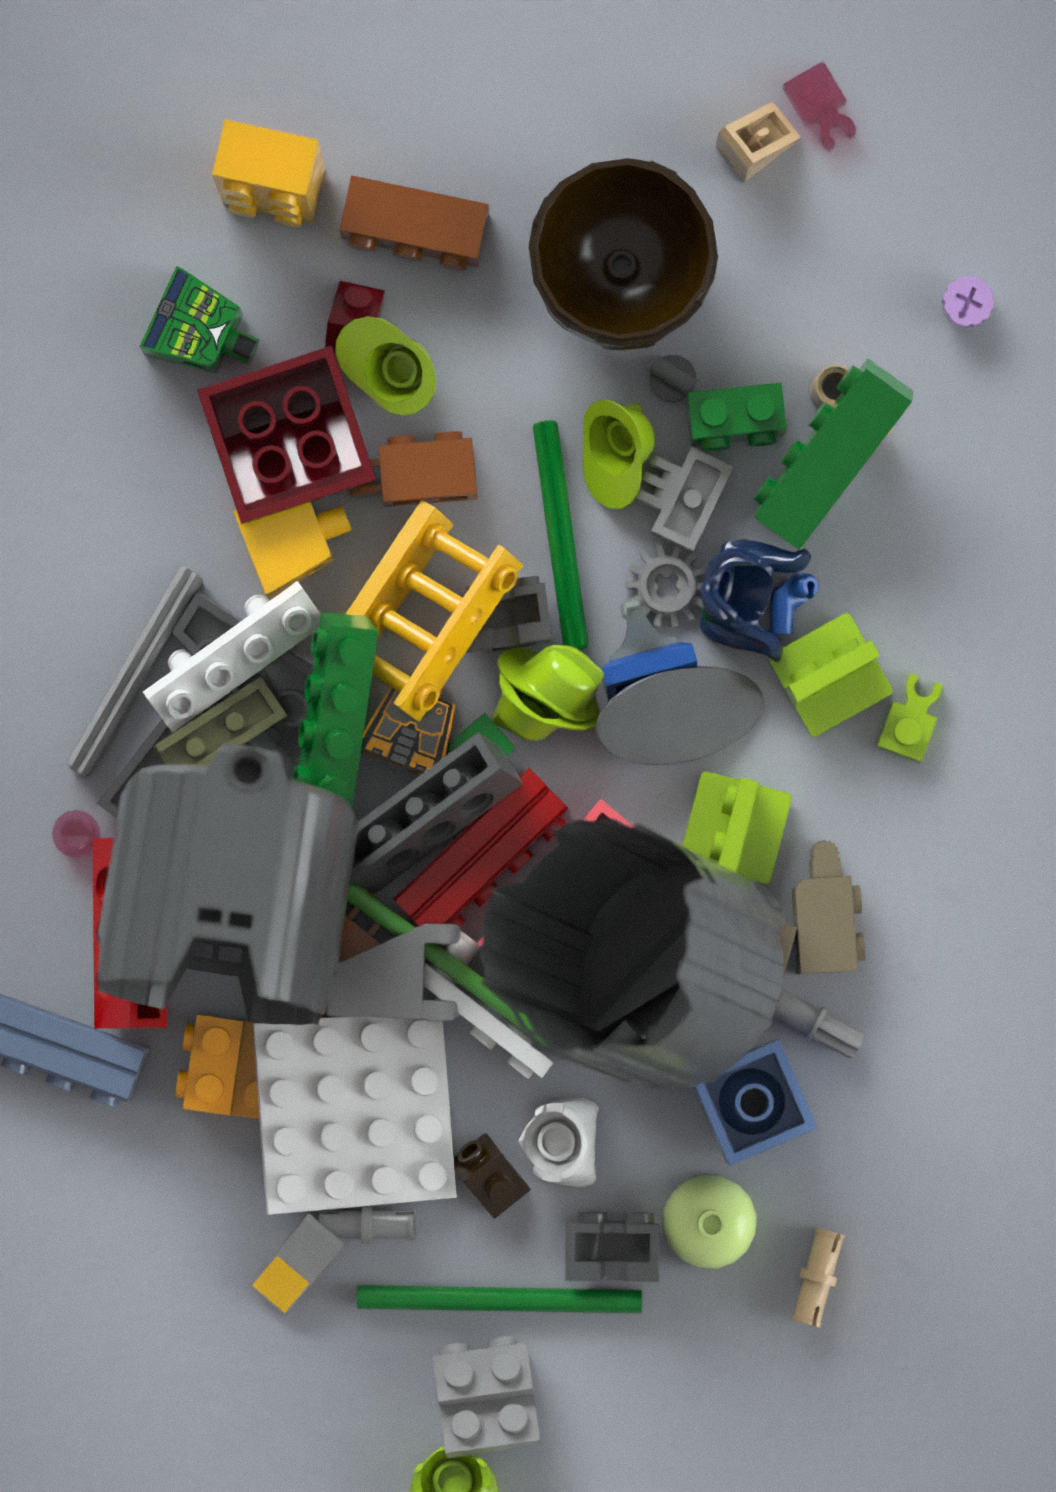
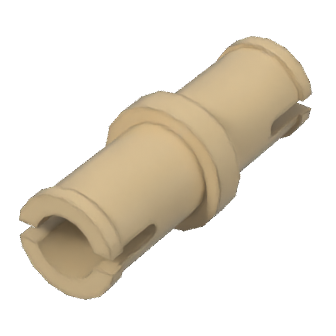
[791,1228,845,1328]

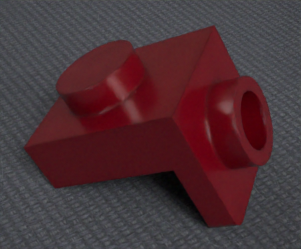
[325,280,385,354]

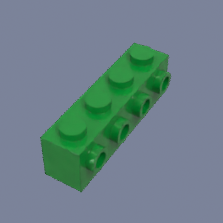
[753,358,914,550]
[292,612,379,809]

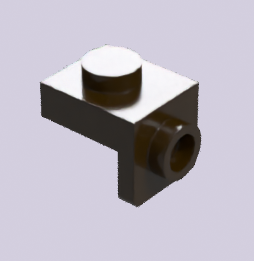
[454,1133,531,1219]

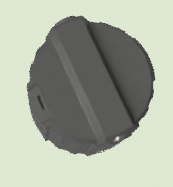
[97,743,359,1025]
[480,818,787,1090]

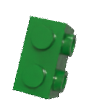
[685,382,787,452]

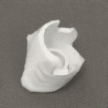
[518,1097,599,1188]

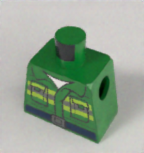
[139,266,260,373]

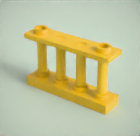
[346,499,523,722]

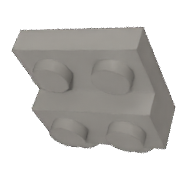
[433,1336,541,1458]

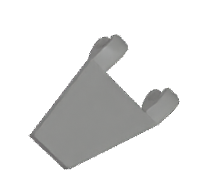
[327,924,460,1021]

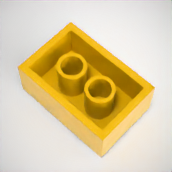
[212,119,326,227]

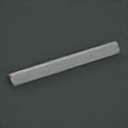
[67,567,202,777]

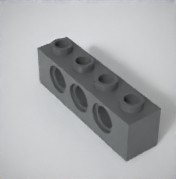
[350,732,524,894]

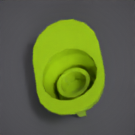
[335,316,436,416]
[583,400,655,509]
[497,645,604,722]
[492,673,600,742]

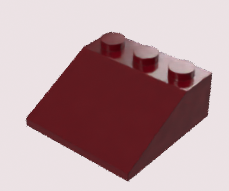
[197,345,376,525]

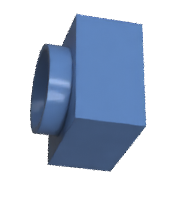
[694,1039,818,1166]

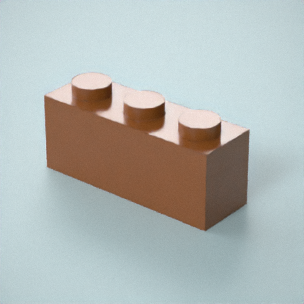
[339,175,489,271]

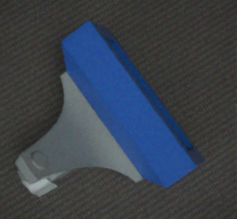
[601,599,698,700]

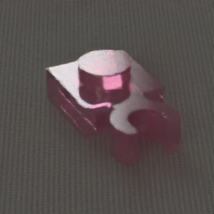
[782,61,856,151]

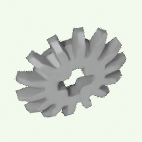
[625,544,706,628]

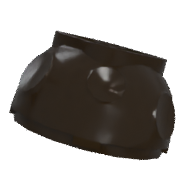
[528,158,718,350]

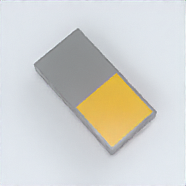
[249,1214,345,1316]

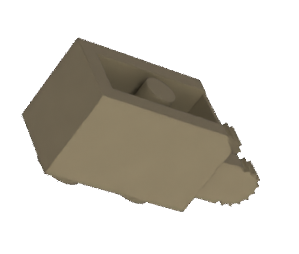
[792,839,865,974]

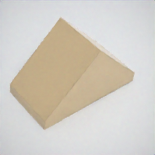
[716,101,801,182]

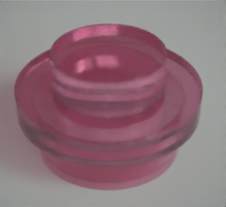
[52,810,100,857]

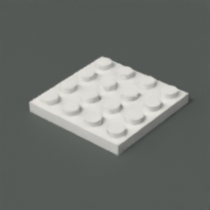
[252,1016,457,1215]

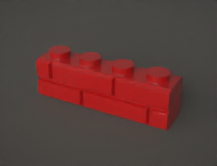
[393,768,568,928]

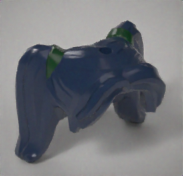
[699,539,811,662]

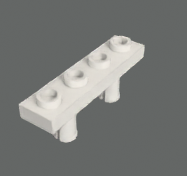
[143,582,320,733]
[424,930,553,1079]

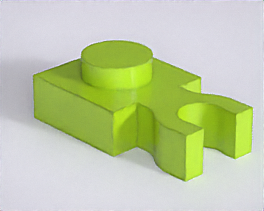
[876,673,944,763]

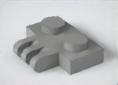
[635,447,734,553]

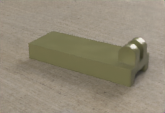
[153,677,287,766]

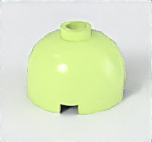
[662,1174,757,1269]

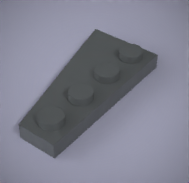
[172,592,313,766]

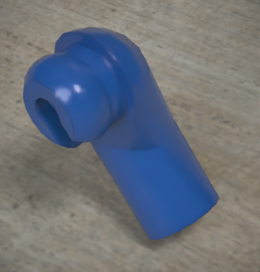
[770,572,819,636]

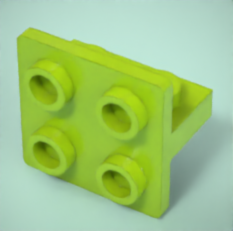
[768,613,893,737]
[682,771,792,884]

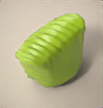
[410,1446,498,1492]

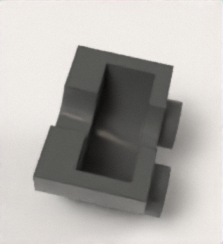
[460,576,552,653]
[565,1212,660,1282]

